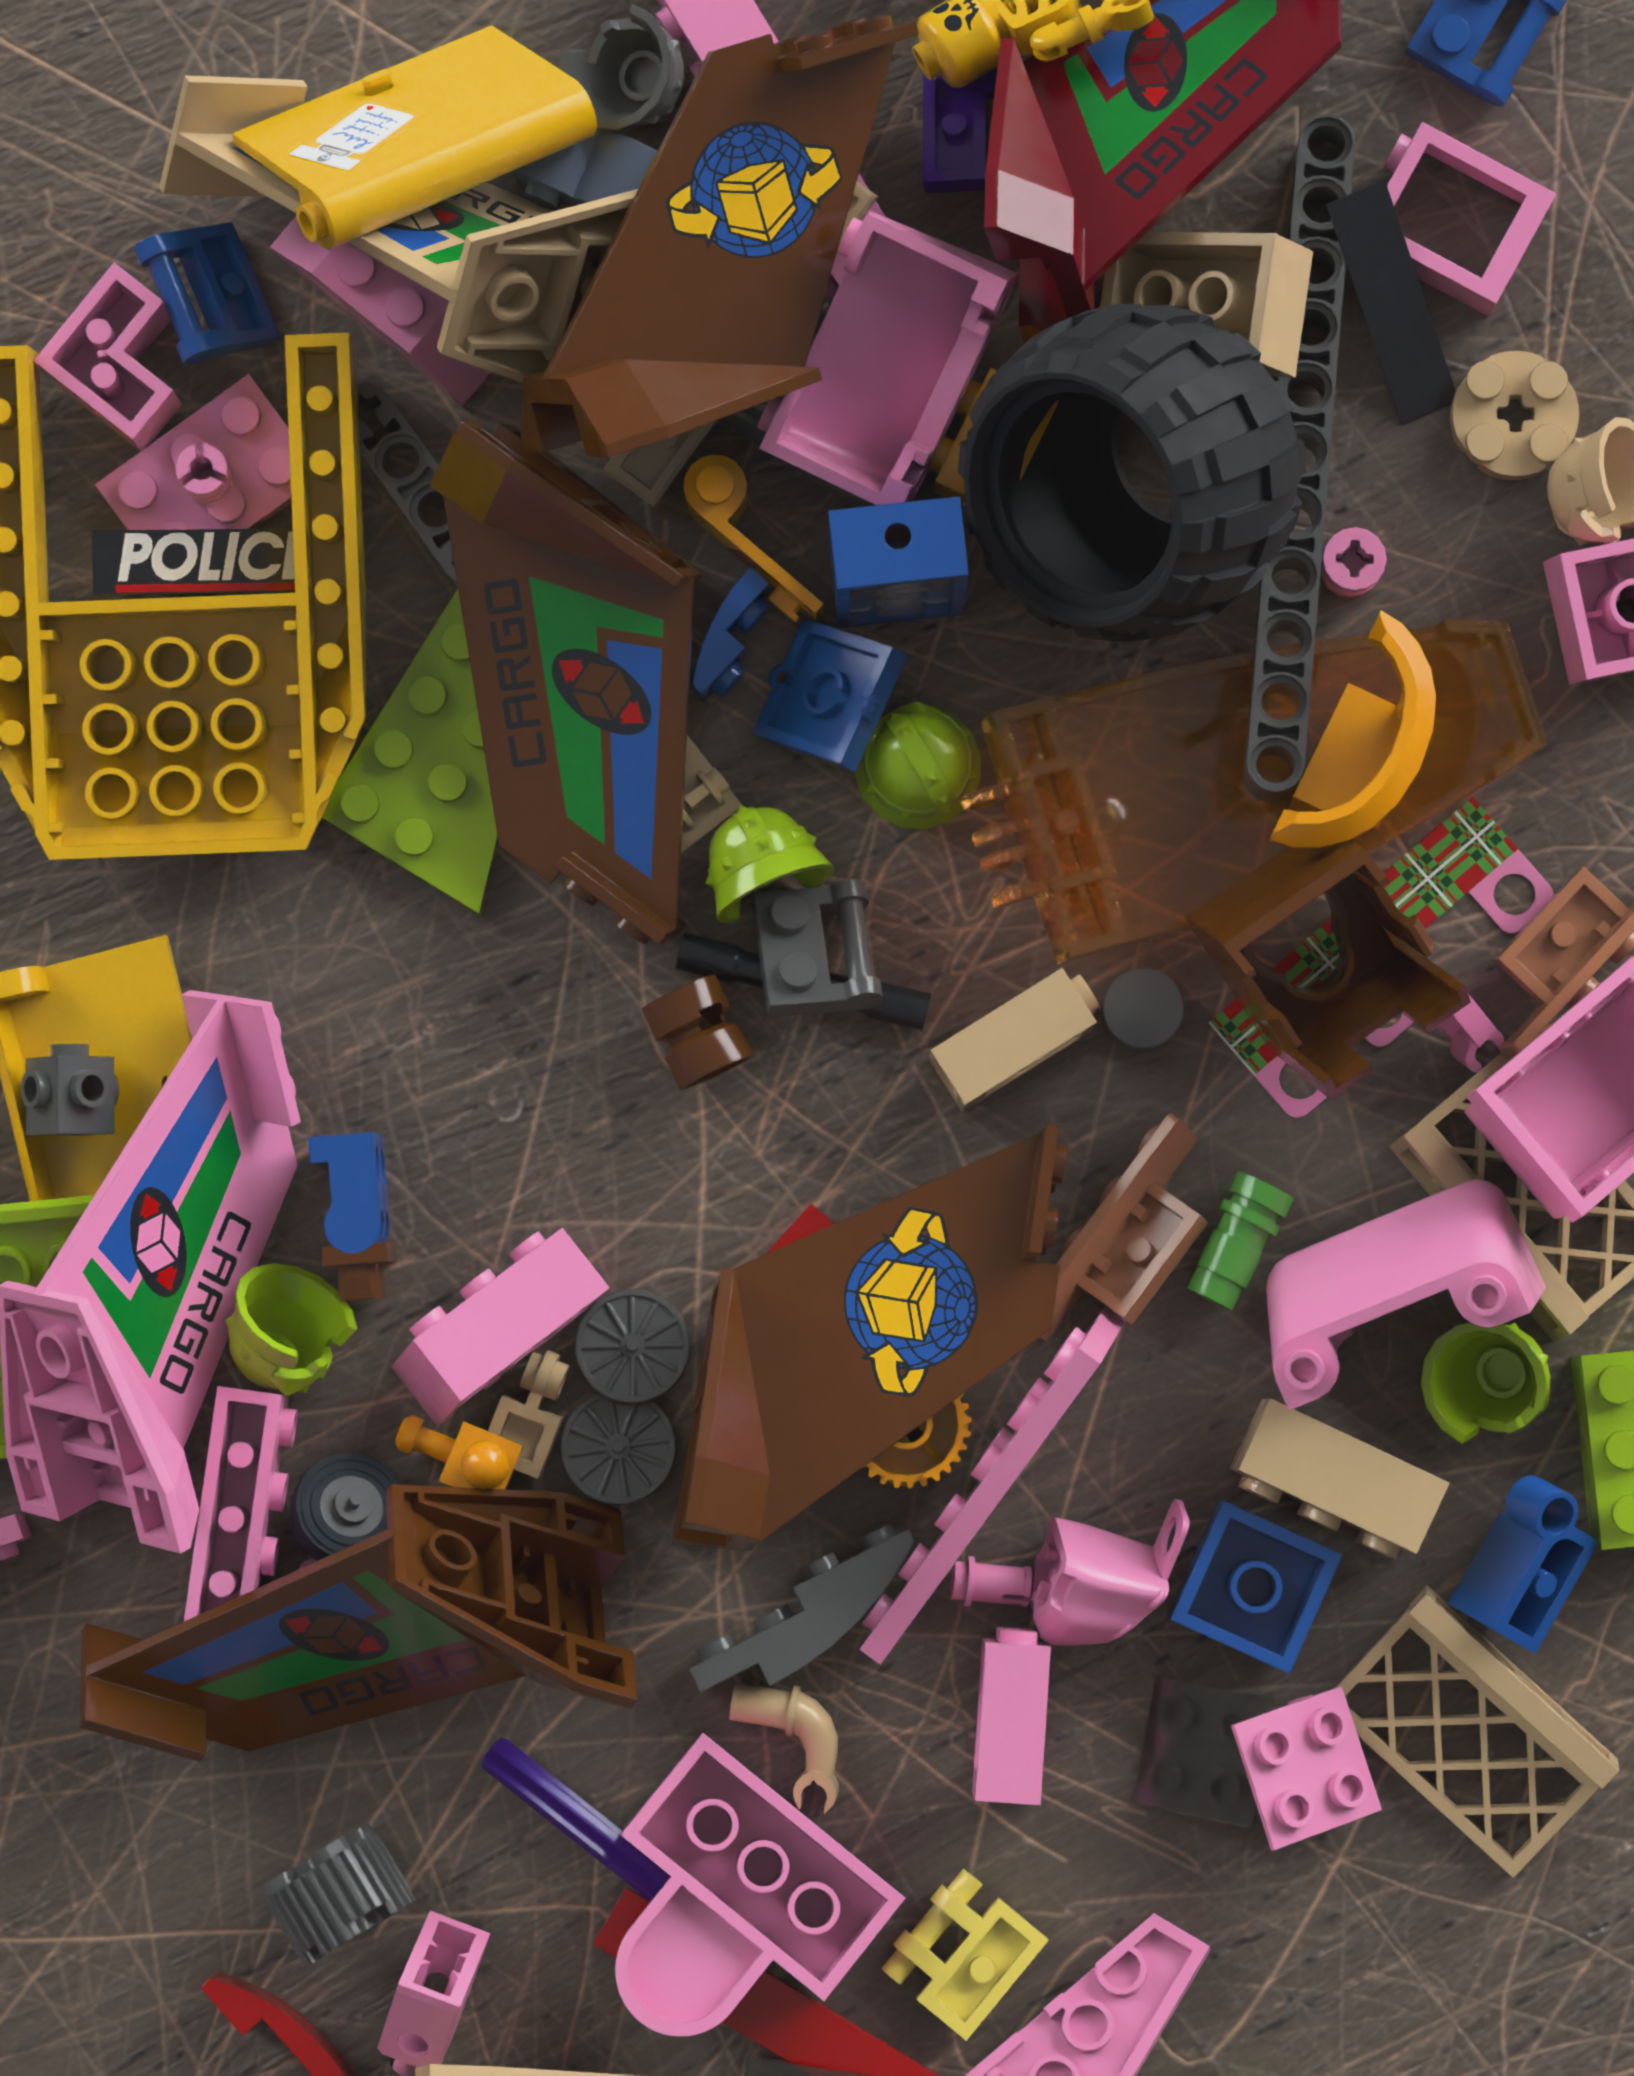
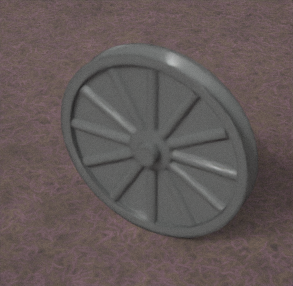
[575,1289,690,1405]
[560,1393,676,1506]

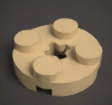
[1450,351,1579,480]

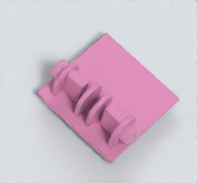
[1231,1686,1382,1851]

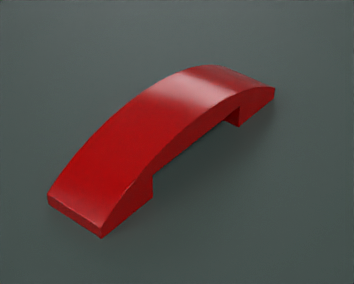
[200,1972,355,2076]

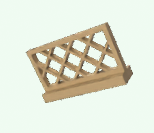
[1389,1053,1634,1342]
[1332,1585,1620,1878]

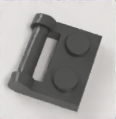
[752,879,883,1017]

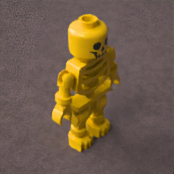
[912,0,1154,88]

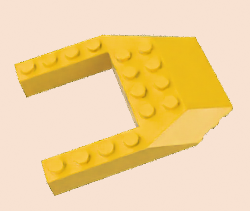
[0,332,366,860]

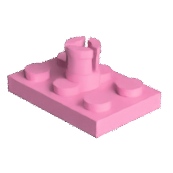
[95,374,291,530]

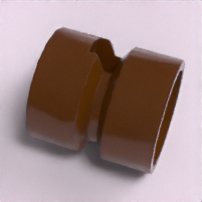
[642,974,754,1091]

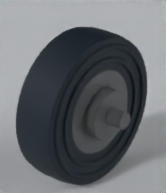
[290,1453,401,1561]

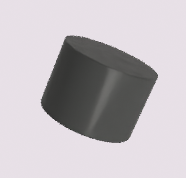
[1101,968,1184,1052]

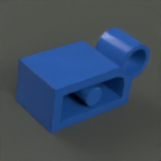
[1448,1475,1599,1654]

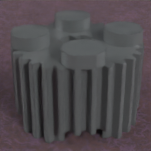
[260,1823,416,1968]

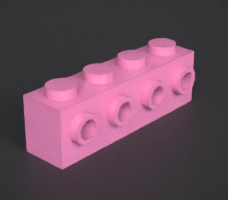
[184,1386,298,1621]

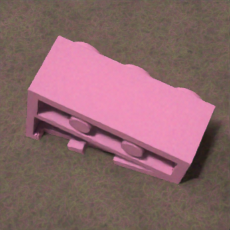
[391,1228,610,1427]

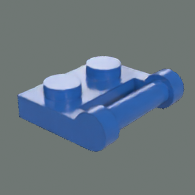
[1404,0,1567,107]
[134,222,281,365]

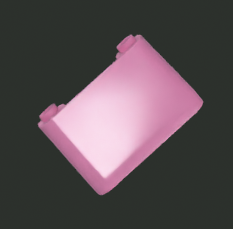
[757,211,1019,505]
[1266,1179,1546,1410]

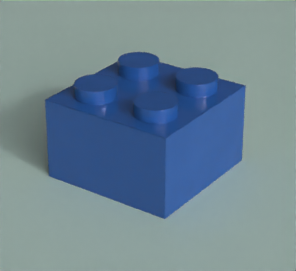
[1166,1500,1342,1674]

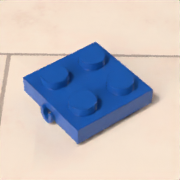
[752,618,908,772]

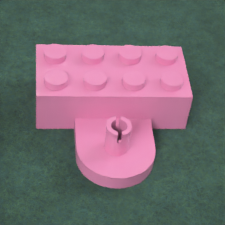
[615,1733,906,2037]

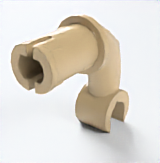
[729,1683,839,1813]

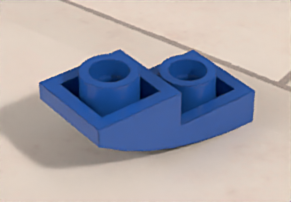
[693,566,770,703]

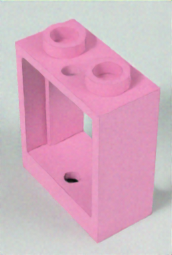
[1384,122,1556,317]
[972,1627,1051,1805]

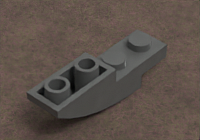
[689,1523,914,1692]

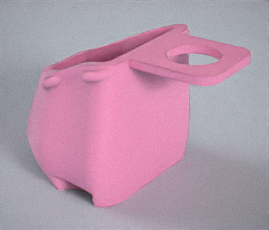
[1028,1499,1189,1646]

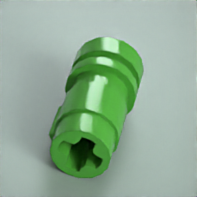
[1186,1171,1295,1311]

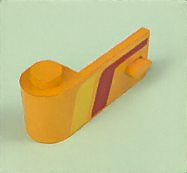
[683,454,824,623]

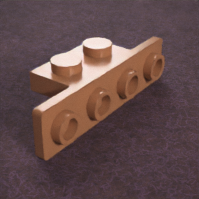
[1493,866,1634,1059]
[1040,1113,1208,1341]

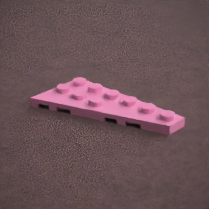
[859,1306,1125,1665]
[965,1913,1211,2076]

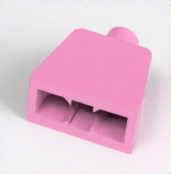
[377,1911,490,2076]

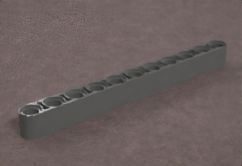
[1243,114,1355,804]

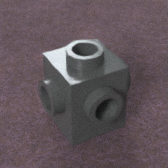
[21,1044,119,1136]

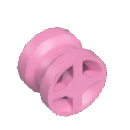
[1320,527,1387,598]

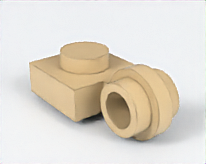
[488,1350,570,1479]

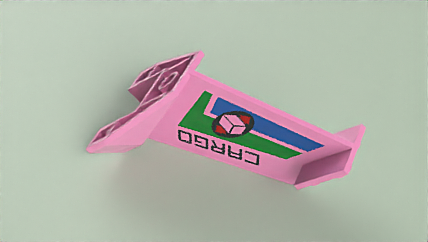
[0,990,301,1554]

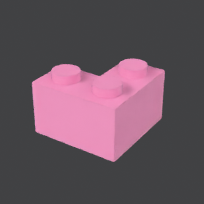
[34,262,182,452]

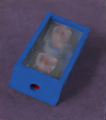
[828,496,969,628]

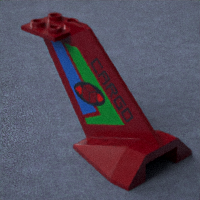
[984,0,1342,343]

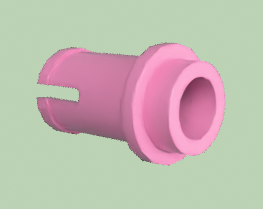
[950,1555,1032,1608]

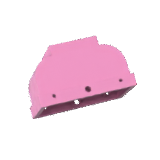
[1464,955,1634,1223]

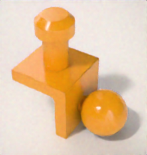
[395,1415,524,1490]

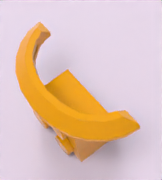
[1269,610,1436,849]

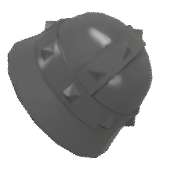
[558,3,685,131]

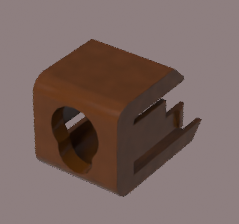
[1186,840,1471,1100]

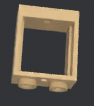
[928,967,1100,1113]

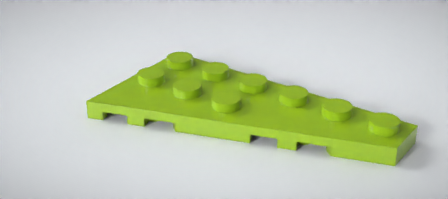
[321,589,499,916]

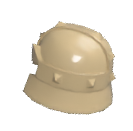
[1547,417,1634,546]

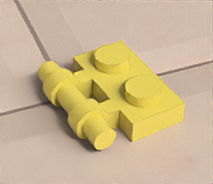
[881,1868,1049,2041]

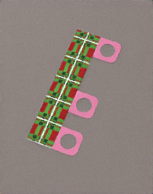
[1209,796,1554,1118]

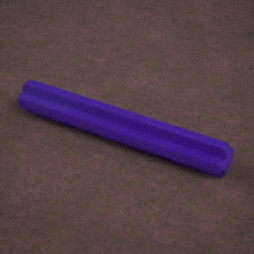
[481,1738,671,1902]

